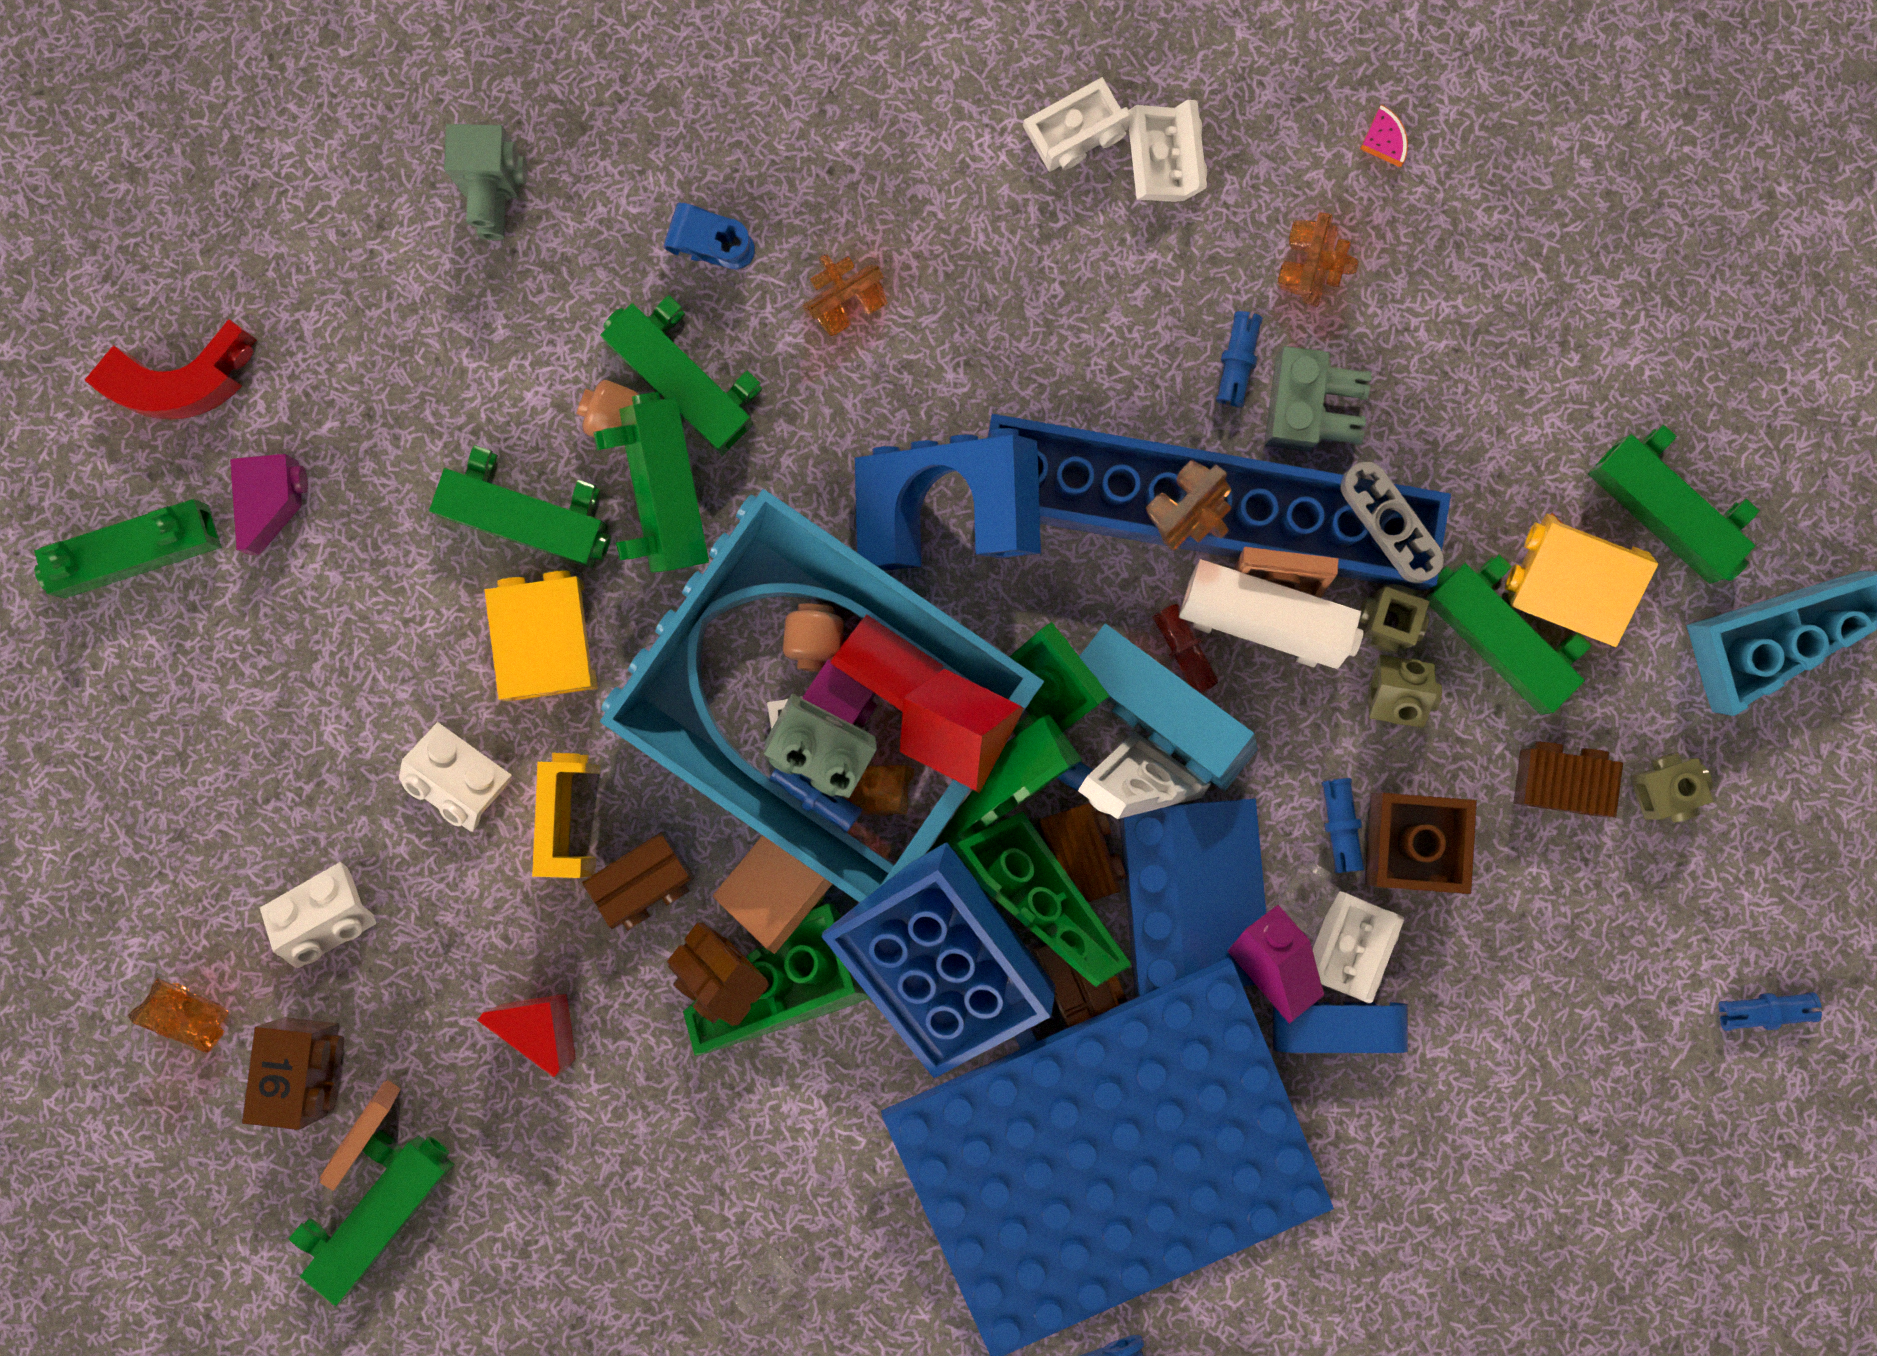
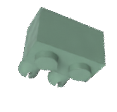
[444,124,528,241]
[1264,346,1372,452]
[764,693,877,798]

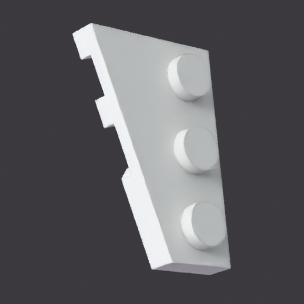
[1078,732,1210,819]

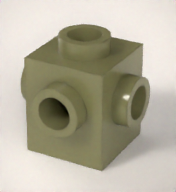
[1359,584,1430,654]
[1368,654,1442,728]
[1629,752,1714,823]

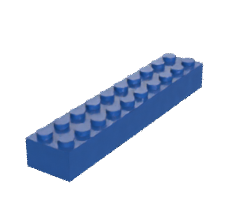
[988,414,1451,591]

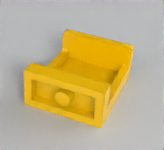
[1504,513,1658,647]
[484,571,598,702]
[532,753,600,878]

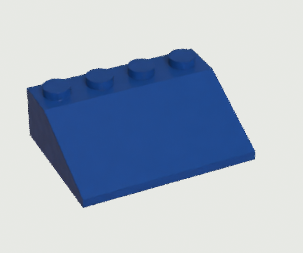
[1119,798,1266,997]
[822,842,1056,1078]

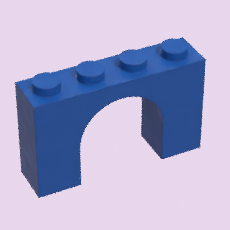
[854,428,1041,571]

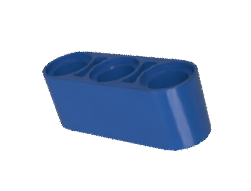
[1273,1002,1408,1053]

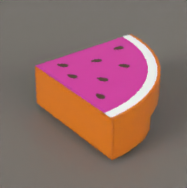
[1360,105,1408,167]

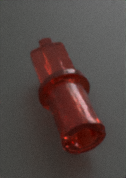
[1152,603,1218,693]

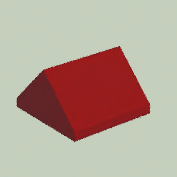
[830,614,944,712]
[900,669,1025,793]
[477,994,576,1077]

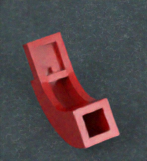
[84,319,257,420]

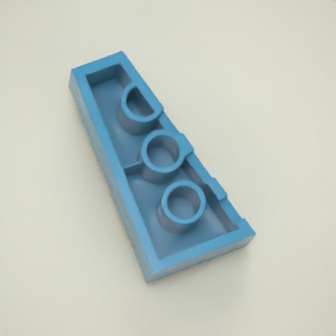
[1686,571,1877,716]
[1079,623,1258,792]

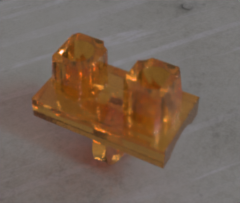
[1278,212,1359,307]
[802,254,888,337]
[1146,460,1232,551]
[843,765,915,816]
[128,978,229,1053]

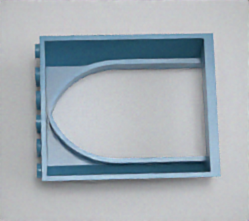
[600,489,1044,902]

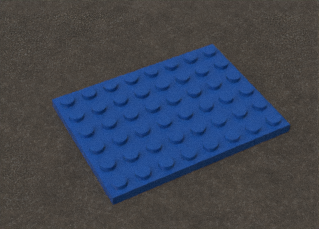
[881,957,1334,1356]

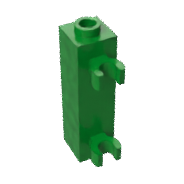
[600,295,763,456]
[593,392,709,573]
[1587,424,1760,584]
[429,445,611,569]
[34,499,222,599]
[1424,554,1592,715]
[289,1130,455,1307]

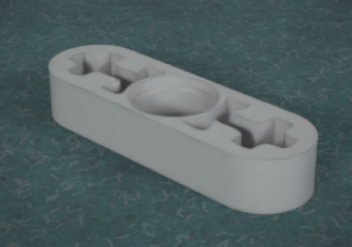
[1341,462,1444,583]

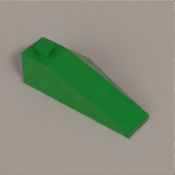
[928,713,1082,853]
[953,811,1131,987]
[683,903,870,1056]

